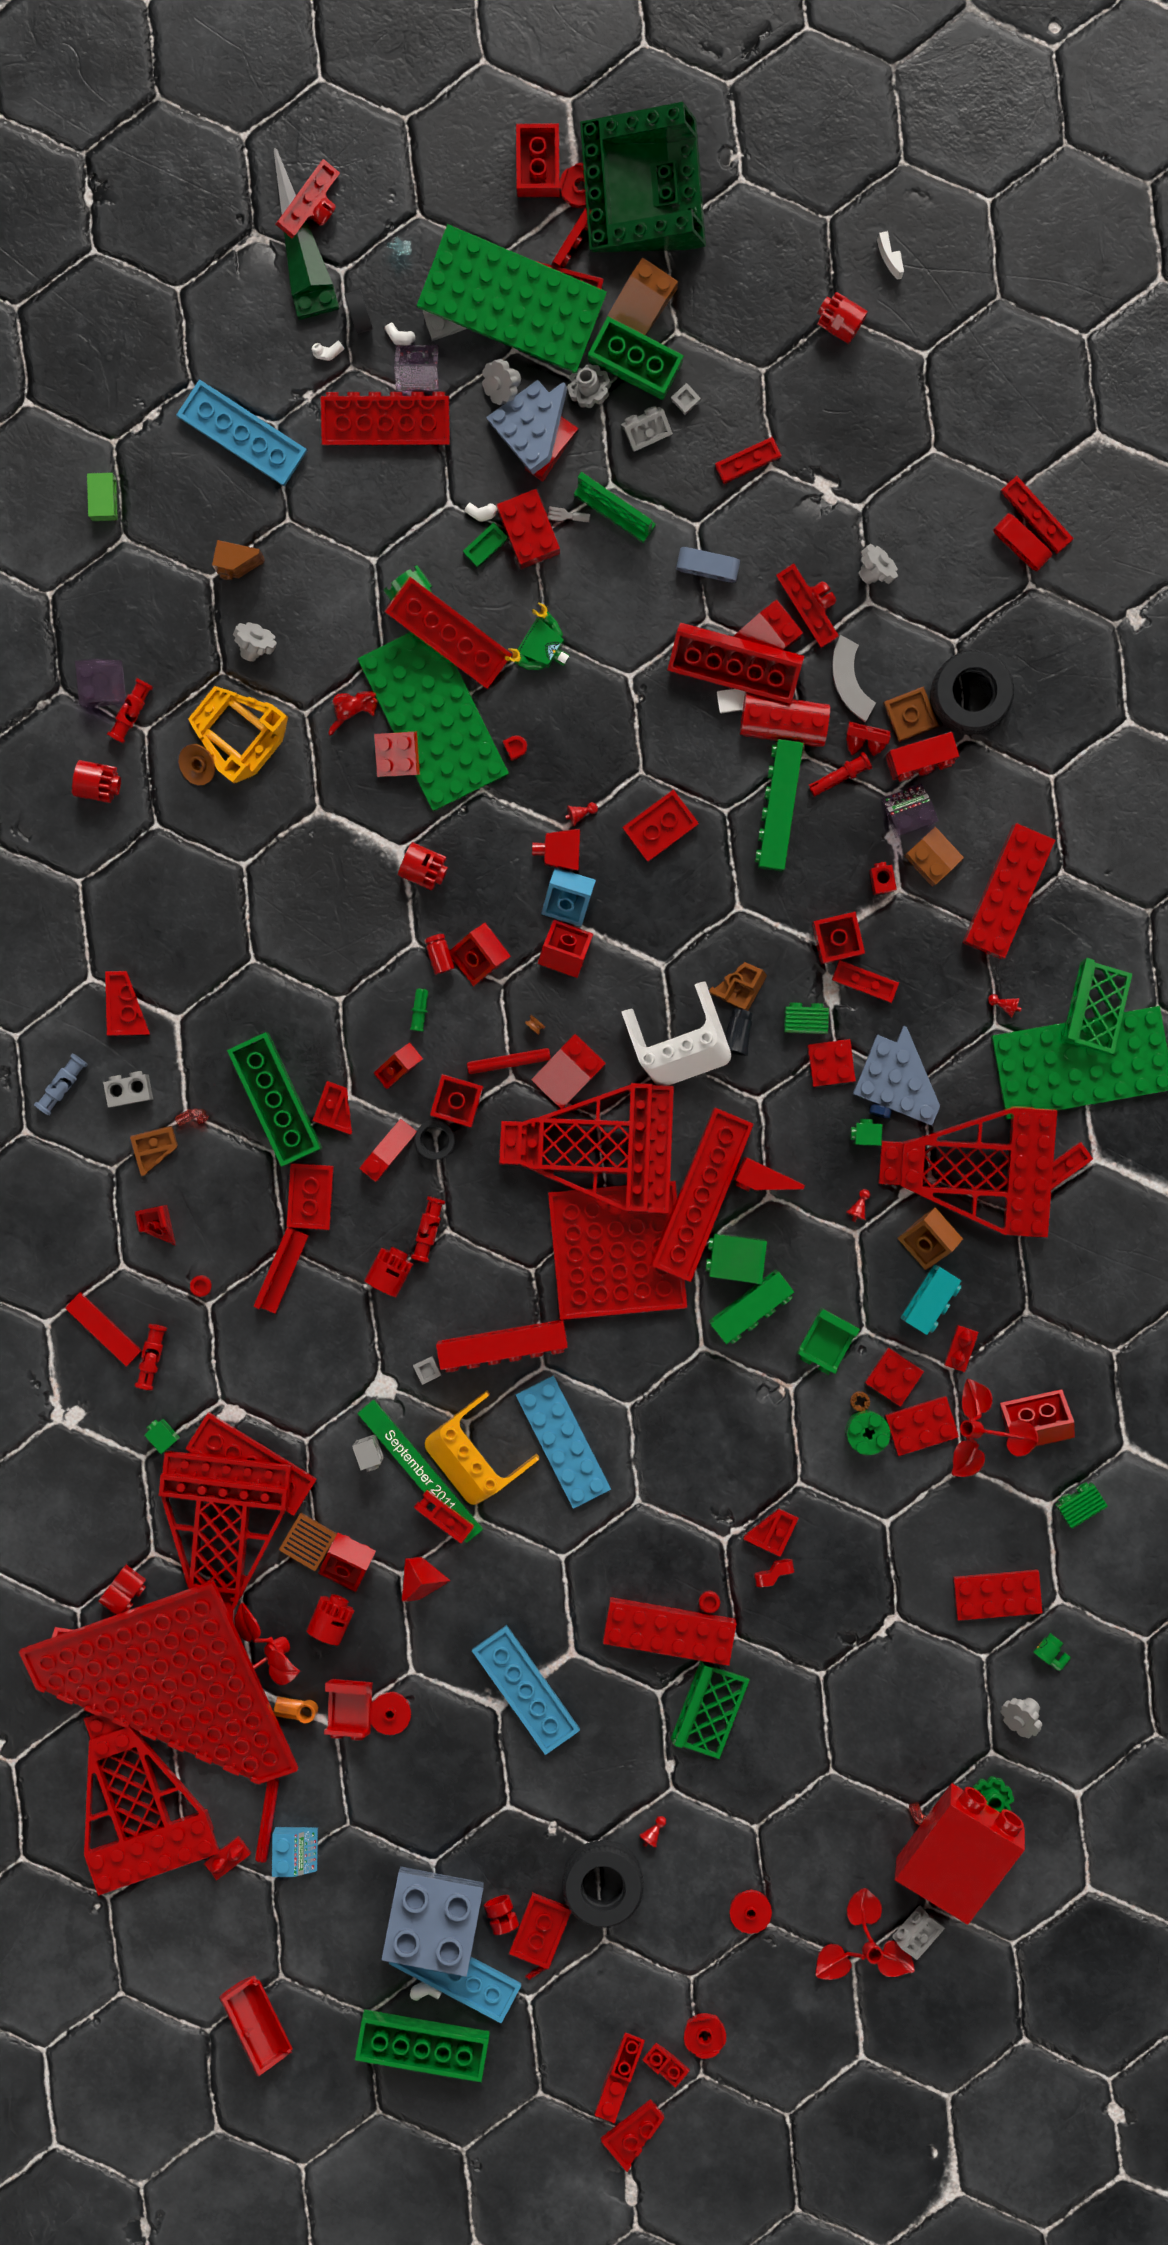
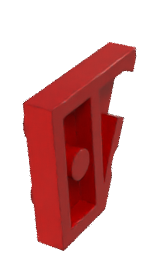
[743,1508,799,1557]

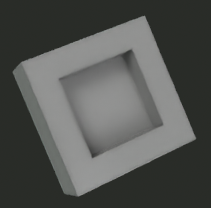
[671,383,701,415]
[413,1356,442,1385]

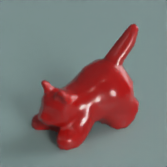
[329,691,378,736]

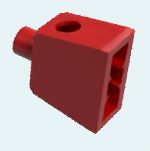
[532,829,580,872]

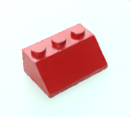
[1000,1389,1075,1446]

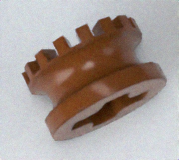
[525,1015,545,1035]
[850,1391,870,1411]

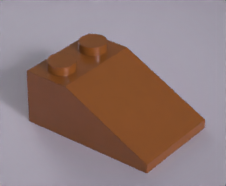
[608,258,678,336]

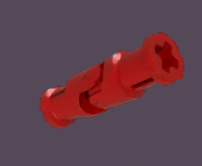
[107,678,154,744]
[411,1196,446,1263]
[134,1324,167,1390]

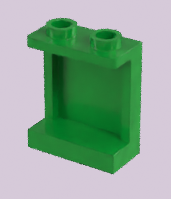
[797,1308,860,1375]

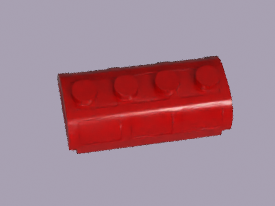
[740,692,830,747]
[219,1976,293,2076]

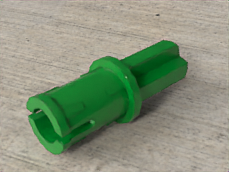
[410,988,428,1031]

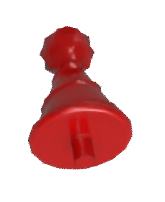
[565,802,598,826]
[988,994,1021,1018]
[846,1189,870,1222]
[639,1816,666,1848]

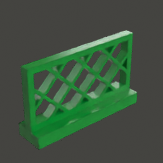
[574,472,656,543]
[1061,958,1132,1055]
[670,1661,750,1759]

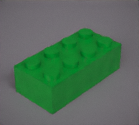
[588,316,684,400]
[709,1269,794,1344]

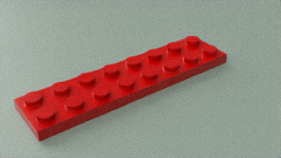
[650,1108,754,1282]

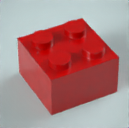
[812,912,865,964]
[430,1074,484,1127]

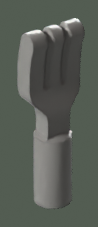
[548,506,590,522]

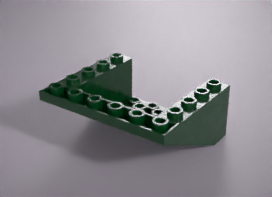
[580,102,706,252]

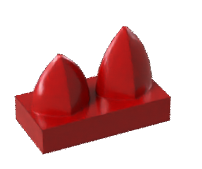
[847,721,891,756]
[944,1325,979,1372]
[204,1836,251,1880]

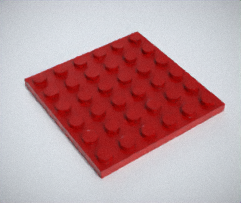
[548,1181,687,1320]

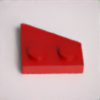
[312,1081,352,1135]

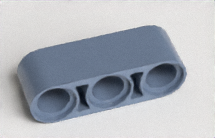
[676,547,740,583]

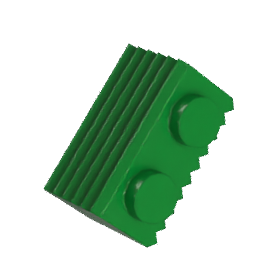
[784,1003,829,1034]
[1056,1482,1108,1529]

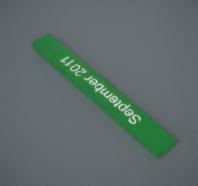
[357,1399,483,1543]

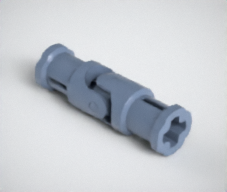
[34,1053,88,1116]

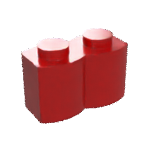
[98,1565,146,1615]

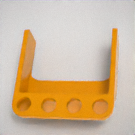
[425,1390,539,1505]

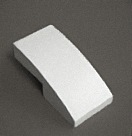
[877,231,904,279]
[717,689,749,714]

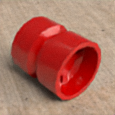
[484,1895,519,1935]

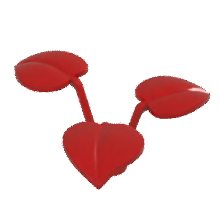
[952,1379,1039,1477]
[235,1603,300,1685]
[815,1888,915,1980]

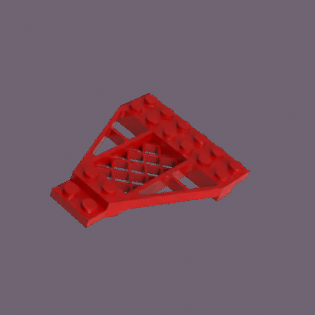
[499,1083,674,1214]
[879,1106,1057,1237]
[159,1451,292,1624]
[84,1714,220,1896]

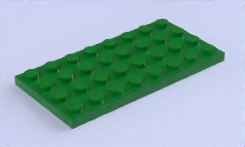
[416,224,607,374]
[357,632,509,812]
[991,1006,1168,1119]

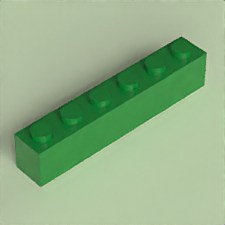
[755,739,803,872]

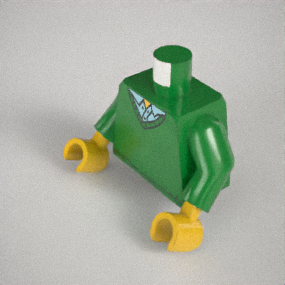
[505,603,570,670]

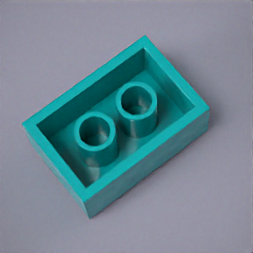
[900,1265,961,1335]

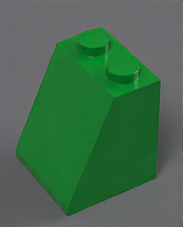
[705,1233,767,1284]

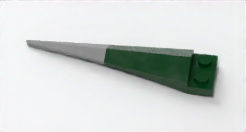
[274,148,340,320]

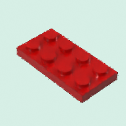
[953,1570,1043,1621]

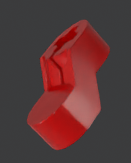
[754,1559,794,1587]

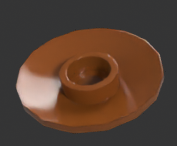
[178,744,216,785]

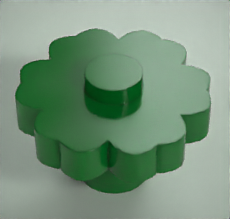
[972,1776,1014,1813]

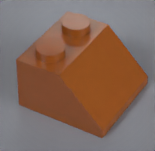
[212,540,265,580]
[904,827,964,887]
[898,1207,963,1270]

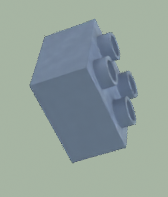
[382,1866,484,1977]

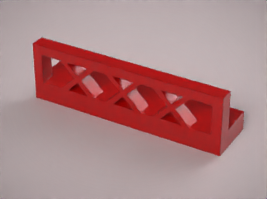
[253,1227,309,1313]

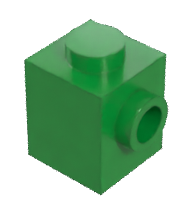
[850,1119,882,1146]
[144,1418,180,1454]

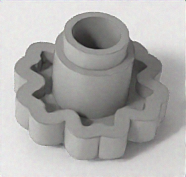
[482,359,521,405]
[567,364,611,408]
[859,544,898,584]
[233,622,277,661]
[1000,1698,1042,1738]

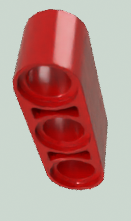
[993,513,1053,571]

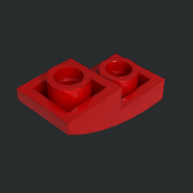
[642,2043,690,2088]

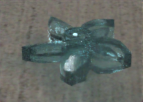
[387,236,412,255]

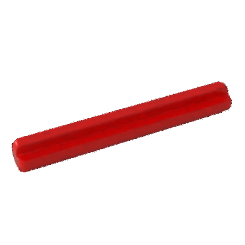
[467,1048,551,1074]
[255,1778,279,1863]

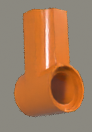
[274,1697,318,1723]

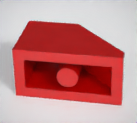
[374,1043,423,1089]

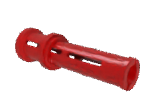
[808,752,872,797]

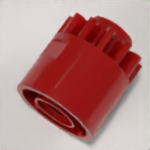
[817,292,868,344]
[72,760,121,803]
[398,842,448,890]
[364,1247,413,1297]
[306,1594,355,1646]

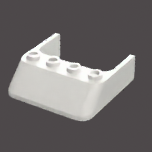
[622,982,731,1086]

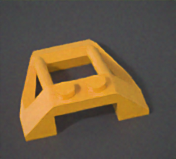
[188,686,288,784]

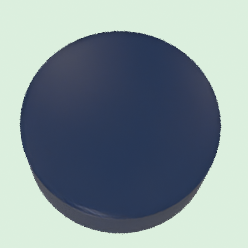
[869,1104,892,1119]

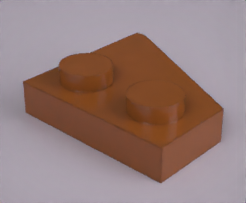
[130,1126,178,1176]

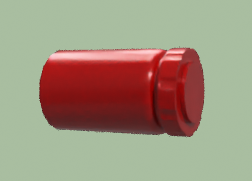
[424,934,455,975]

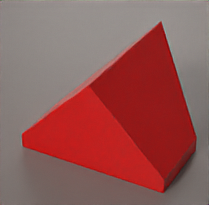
[135,1205,176,1246]
[402,1557,451,1602]

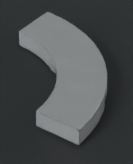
[832,635,876,722]

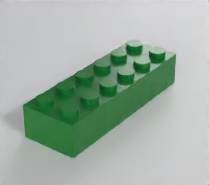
[227,1032,322,1167]
[355,2009,490,2082]

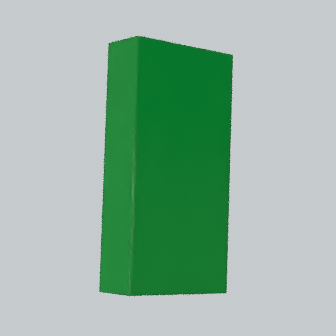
[463,522,509,568]

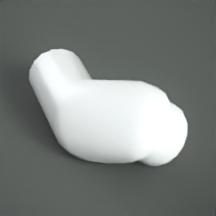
[384,323,415,346]
[312,341,345,361]
[464,503,497,522]
[410,1982,442,2001]

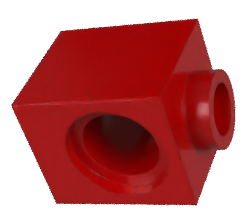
[869,862,897,895]

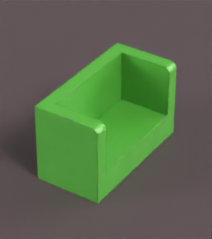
[87,473,118,521]

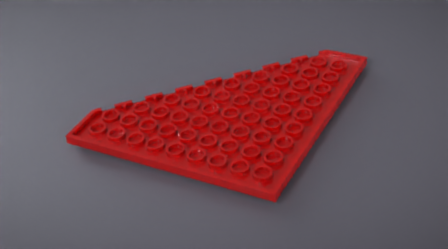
[19,1580,299,1784]

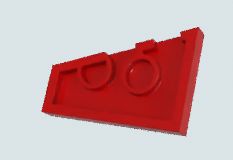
[105,971,150,1036]
[601,2099,665,2172]

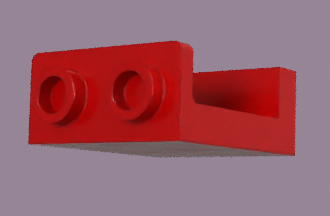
[324,1679,373,1741]

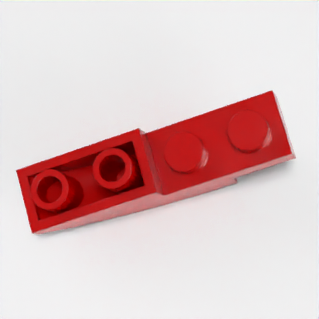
[594,2032,645,2123]

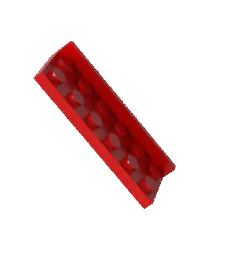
[321,392,450,445]

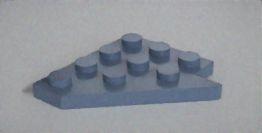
[486,380,567,474]
[853,1026,940,1126]

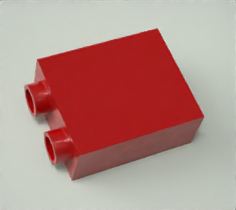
[895,1783,1025,1925]

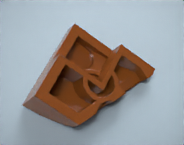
[709,962,767,1011]

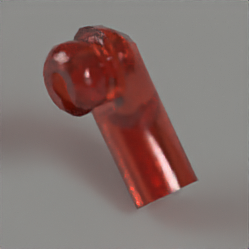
[175,1109,208,1126]
[909,1802,927,1826]

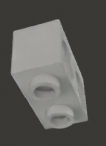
[103,1071,153,1108]
[352,1434,384,1472]

